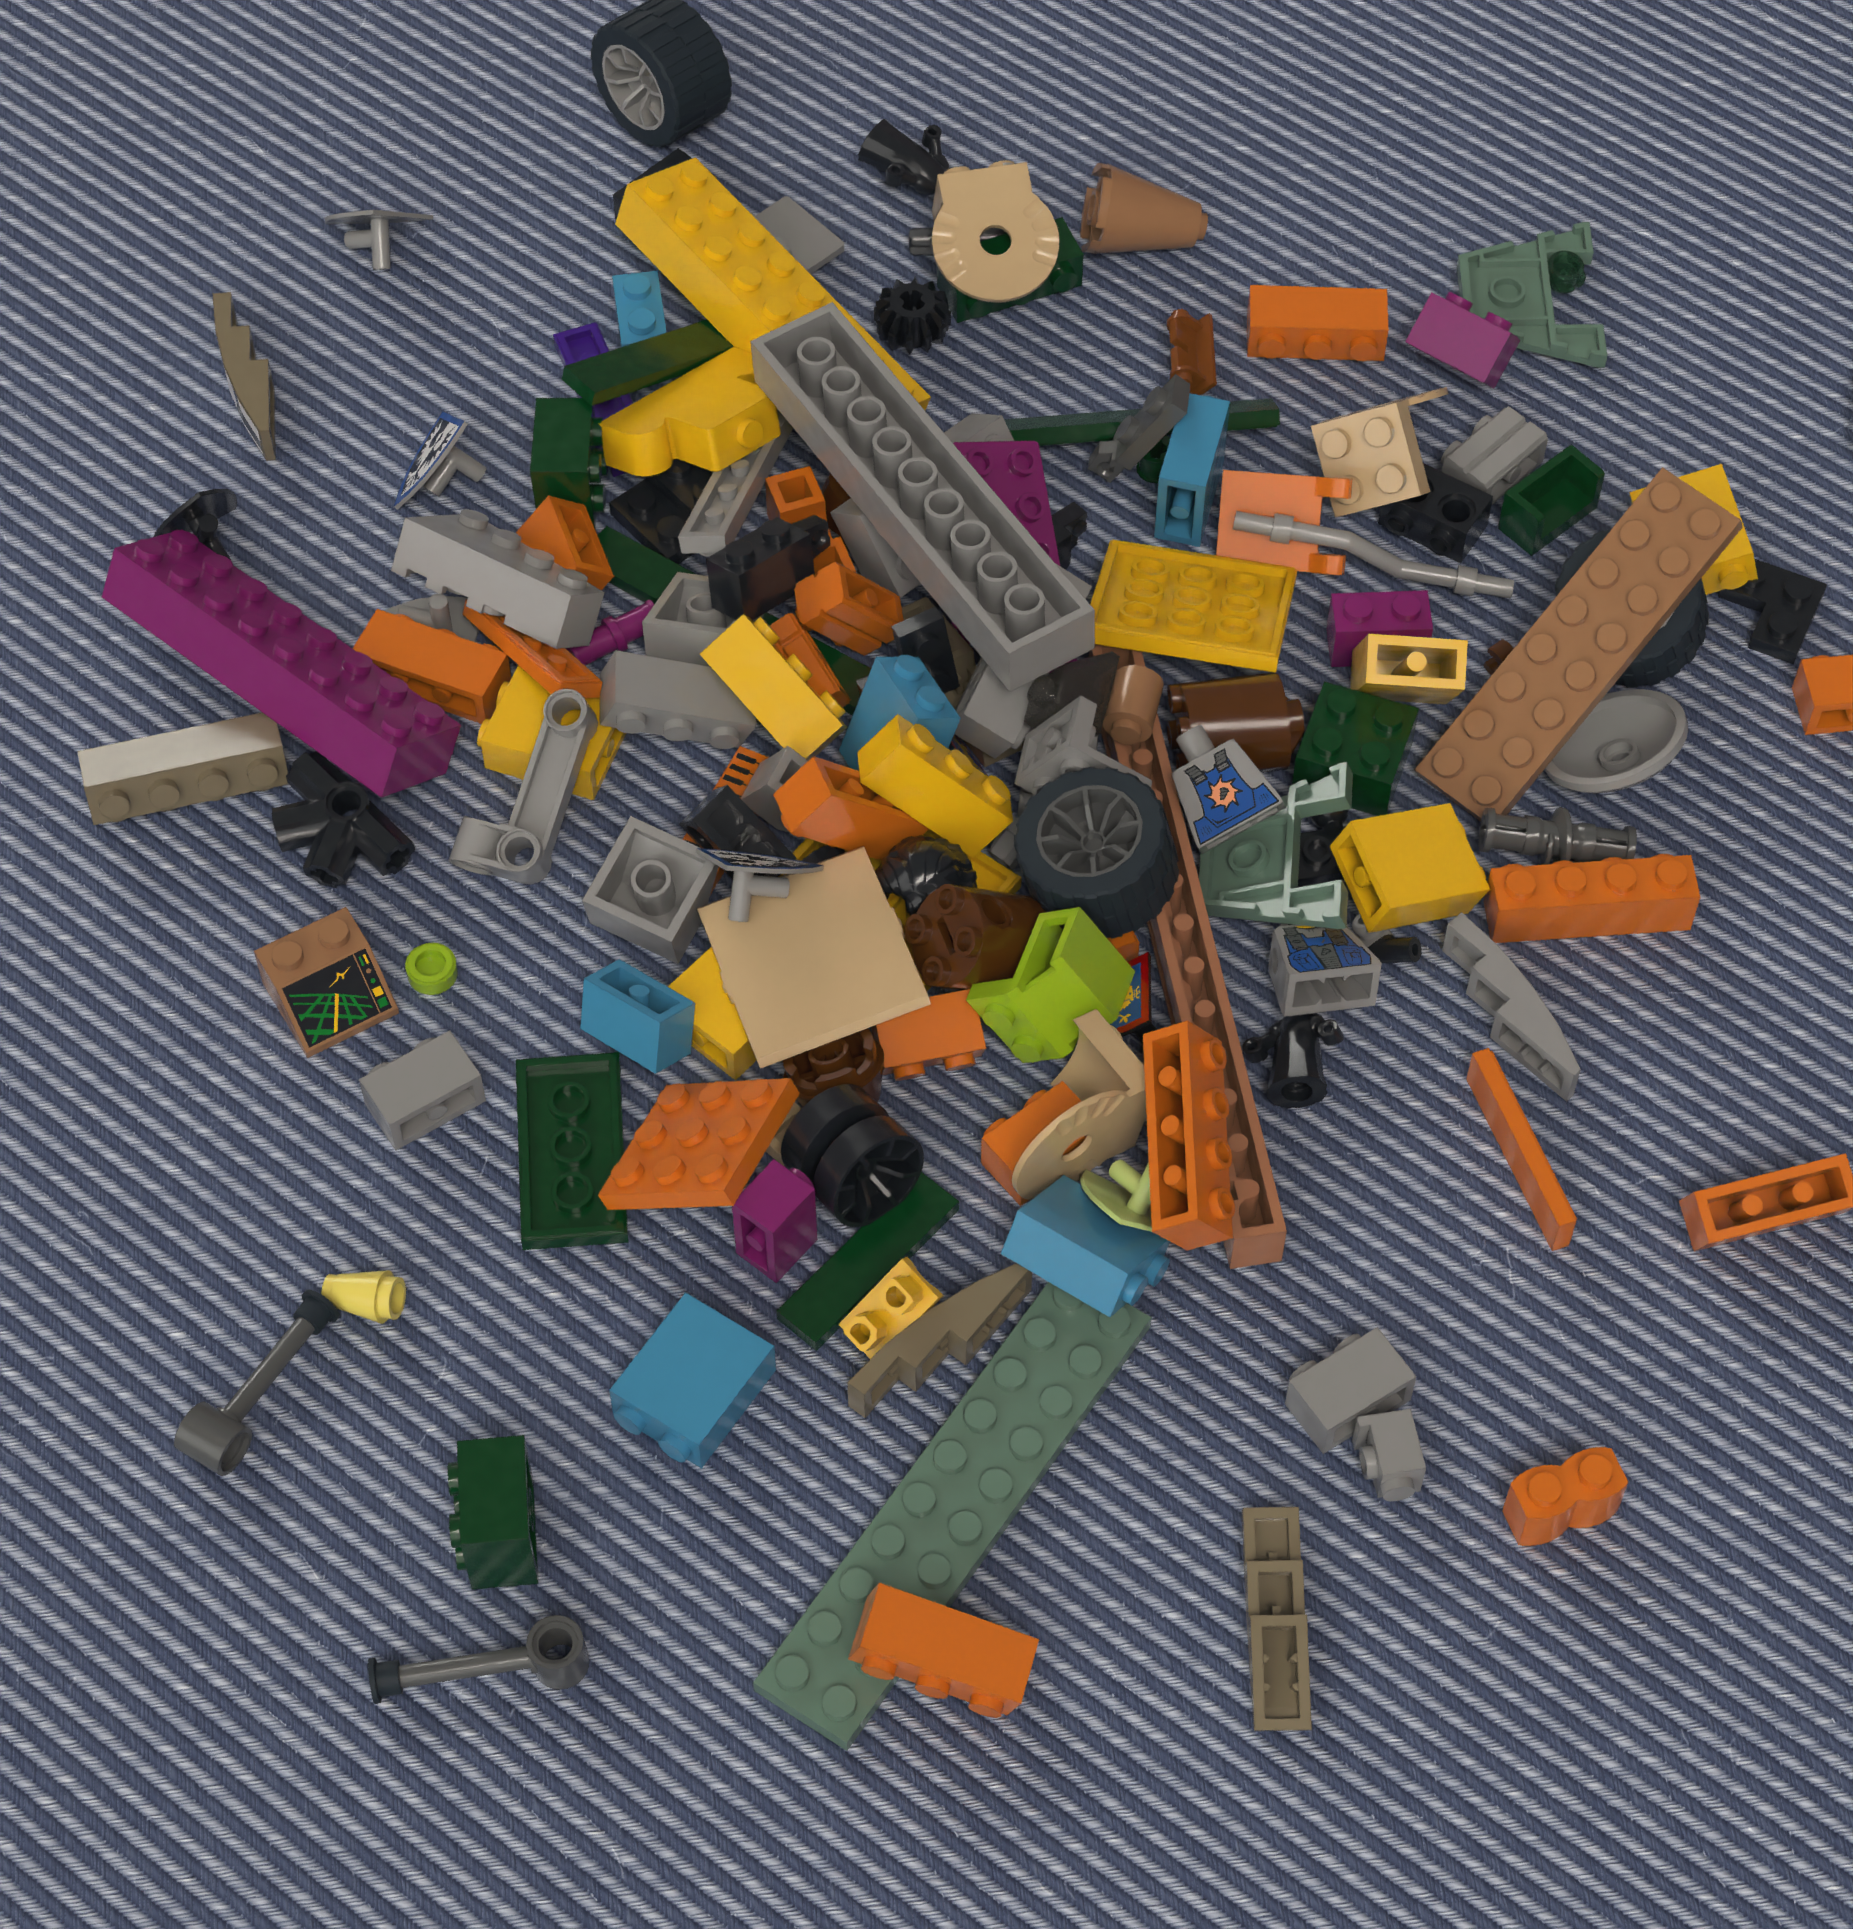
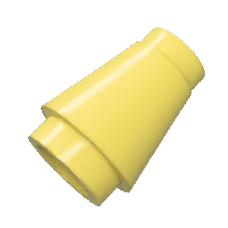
[321,1270,406,1324]

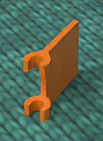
[1216,470,1353,575]

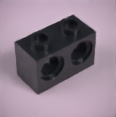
[1378,463,1493,563]
[679,785,797,881]

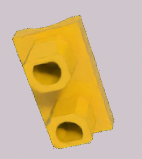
[838,1257,944,1359]

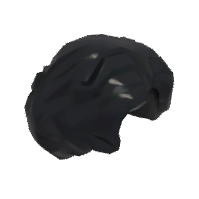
[875,835,977,916]

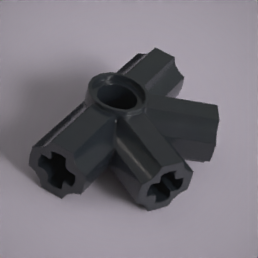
[271,751,415,888]

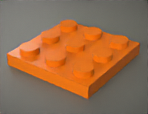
[598,1078,800,1210]

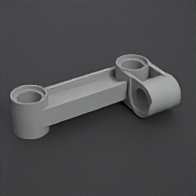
[449,689,598,885]

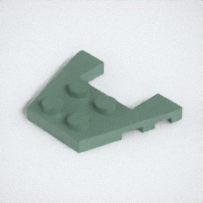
[1456,222,1608,368]
[1199,762,1353,929]

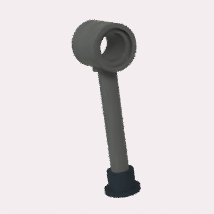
[174,1289,340,1476]
[368,1615,589,1704]

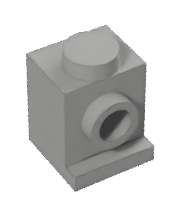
[1352,1408,1426,1501]

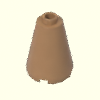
[1080,163,1208,254]

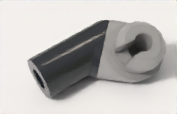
[1352,914,1422,963]

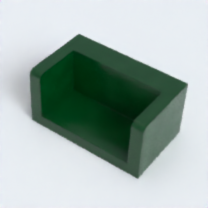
[1498,444,1605,556]

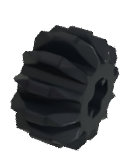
[874,277,951,355]

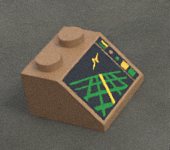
[254,907,399,1058]

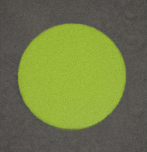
[405,943,458,995]

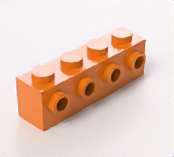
[1483,854,1700,943]
[1143,1020,1235,1251]

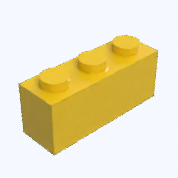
[700,614,848,760]
[857,714,1013,858]

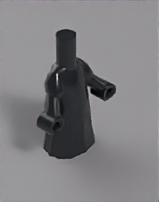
[858,119,950,195]
[1242,1013,1344,1109]

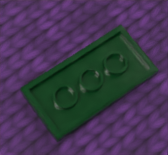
[516,1052,629,1250]

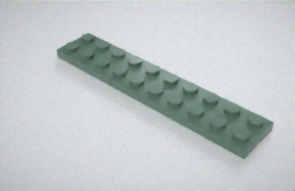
[753,1282,1152,1751]

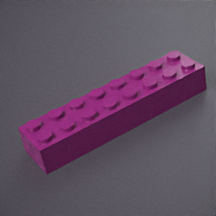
[102,529,461,798]

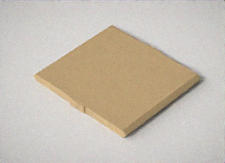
[697,846,931,1069]

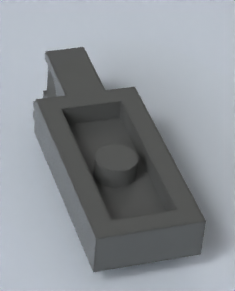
[1088,374,1190,483]

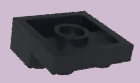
[609,459,713,564]

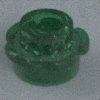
[1547,251,1586,294]

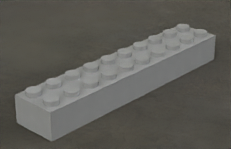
[750,302,1095,692]

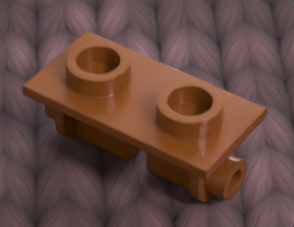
[1167,309,1217,395]

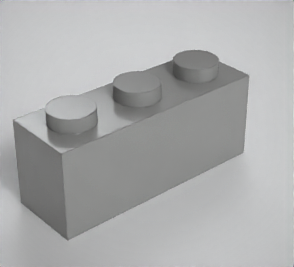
[600,650,756,749]

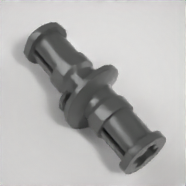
[1478,807,1637,865]

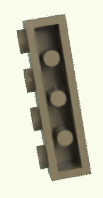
[77,712,288,825]

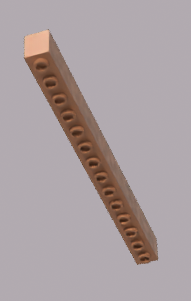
[1088,644,1287,1269]

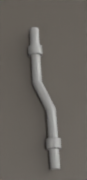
[1233,511,1514,599]

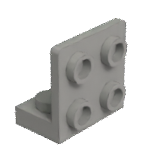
[749,196,844,274]
[1014,696,1152,796]

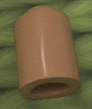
[1103,665,1164,745]

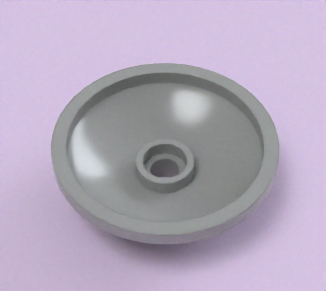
[1545,689,1688,794]

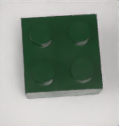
[530,398,608,531]
[1292,681,1419,816]
[447,1435,539,1590]

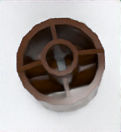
[1166,672,1304,773]
[904,884,1046,990]

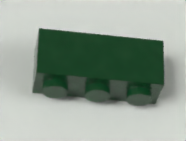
[937,217,1084,323]

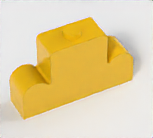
[598,347,781,476]

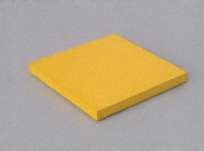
[1090,539,1297,673]

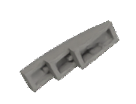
[1442,912,1581,1102]

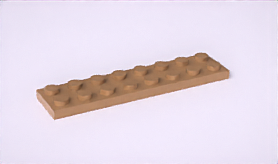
[1414,467,1742,822]

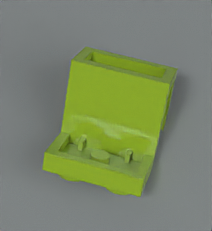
[966,907,1135,1063]

